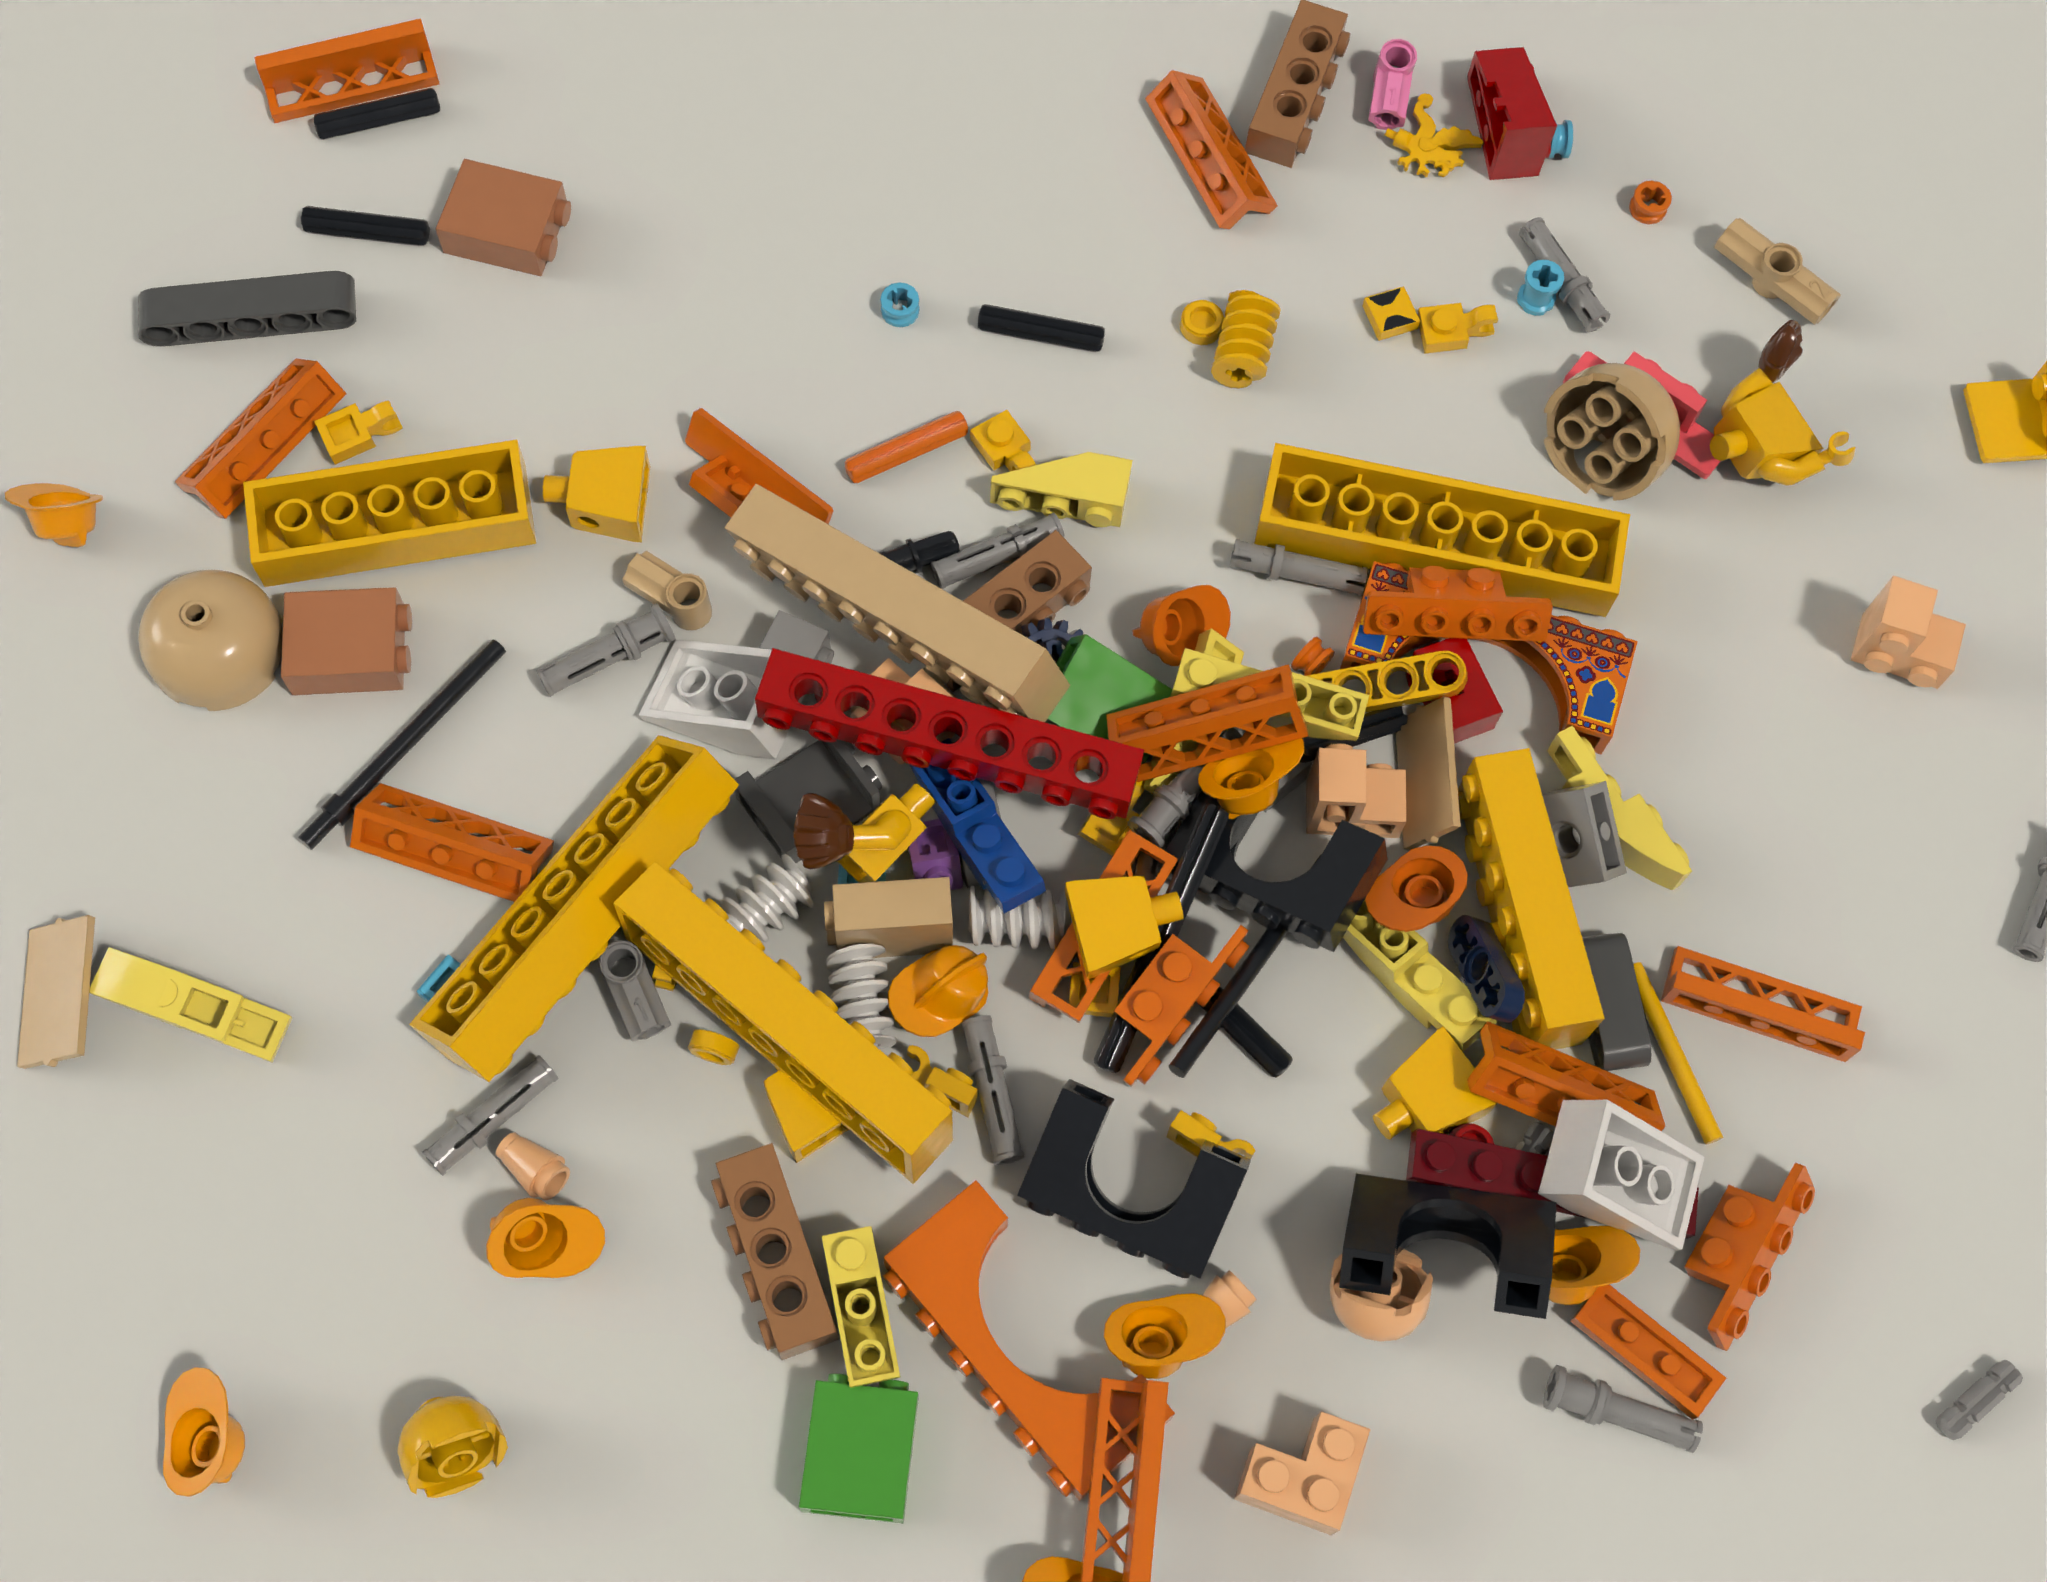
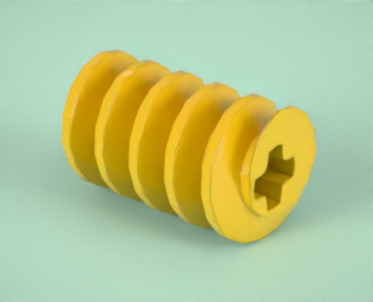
[1211,290,1281,388]

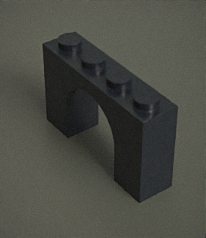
[1165,791,1388,952]
[1017,1079,1251,1279]
[1339,1173,1557,1319]

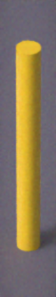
[1633,962,1723,1145]

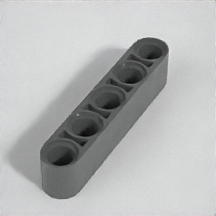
[138,271,356,346]

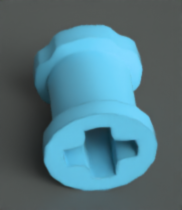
[1517,260,1564,316]

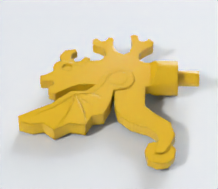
[1384,93,1484,177]

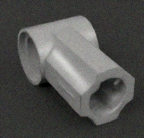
[599,940,671,1042]

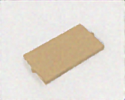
[1396,696,1461,850]
[17,915,95,1069]

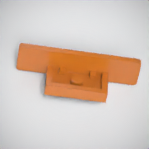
[685,408,833,525]
[1363,566,1553,642]
[1114,925,1250,1087]
[1684,1163,1815,1351]

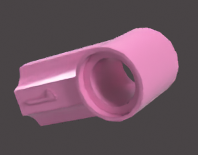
[1368,39,1417,130]

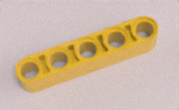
[1306,651,1467,712]

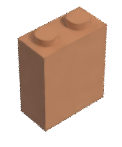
[436,159,571,277]
[281,587,412,695]

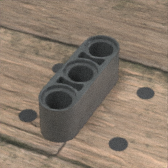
[1582,933,1652,1071]

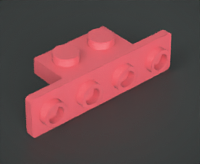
[1563,351,1721,479]

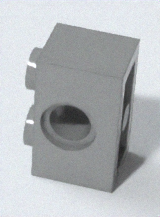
[1542,781,1627,887]

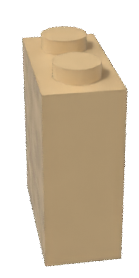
[824,877,953,958]

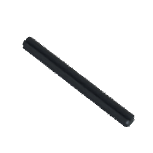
[1094,803,1229,1073]

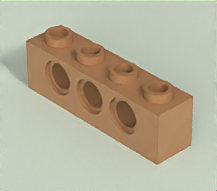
[1245,0,1351,168]
[946,530,1092,692]
[711,1143,839,1360]

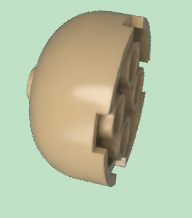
[1544,363,1680,501]
[138,570,283,711]

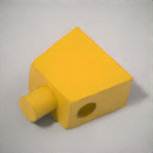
[543,446,651,543]
[1064,876,1184,979]
[1373,1026,1497,1140]
[763,1067,849,1163]

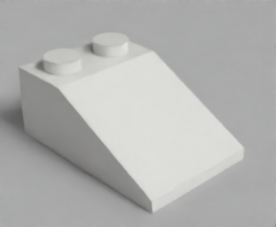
[639,639,805,760]
[1538,1099,1705,1250]

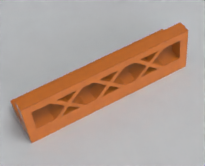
[254,18,440,123]
[1145,70,1278,230]
[175,358,347,519]
[1106,664,1309,783]
[350,783,554,902]
[1028,829,1178,1023]
[1661,946,1865,1062]
[1467,1021,1666,1131]
[1080,1378,1169,1582]

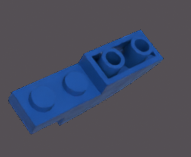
[910,738,1046,914]

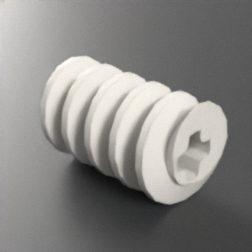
[721,854,815,943]
[968,885,1066,950]
[826,944,896,1049]

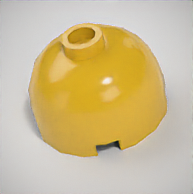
[397,1396,508,1498]

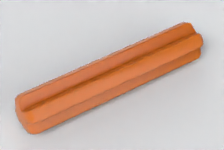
[845,411,968,483]

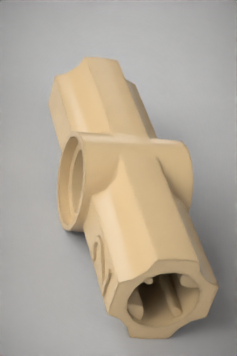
[1714,218,1841,325]

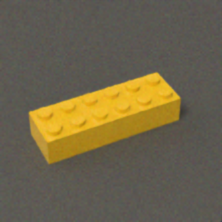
[243,439,537,587]
[1458,748,1605,1049]

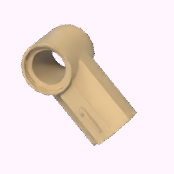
[622,551,712,630]

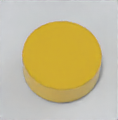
[1180,300,1224,345]
[688,1029,740,1065]

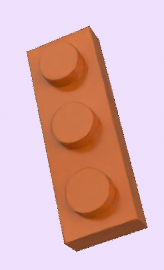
[1570,1284,1726,1420]

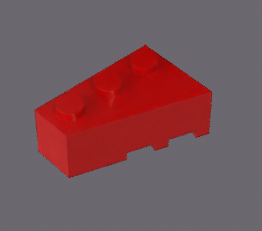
[1467,47,1557,180]

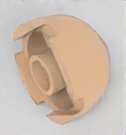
[1330,1249,1433,1341]

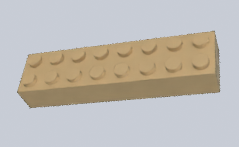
[724,484,1070,722]

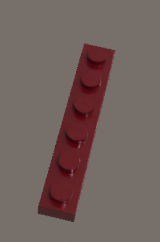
[1406,1128,1699,1239]

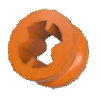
[1629,180,1672,224]
[1291,637,1335,676]

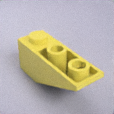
[990,452,1133,527]
[822,1226,900,1388]

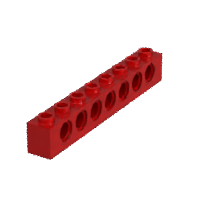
[755,648,1144,819]

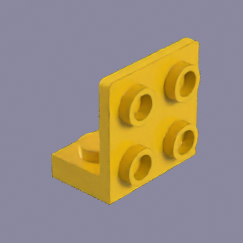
[1963,361,2047,463]

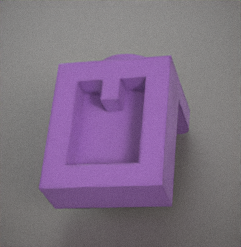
[908,819,963,891]

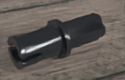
[879,531,960,574]

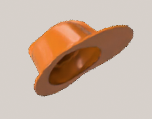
[1132,585,1231,666]
[1365,845,1468,932]

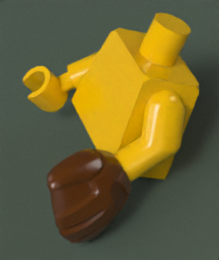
[1710,320,1856,486]
[793,783,935,883]

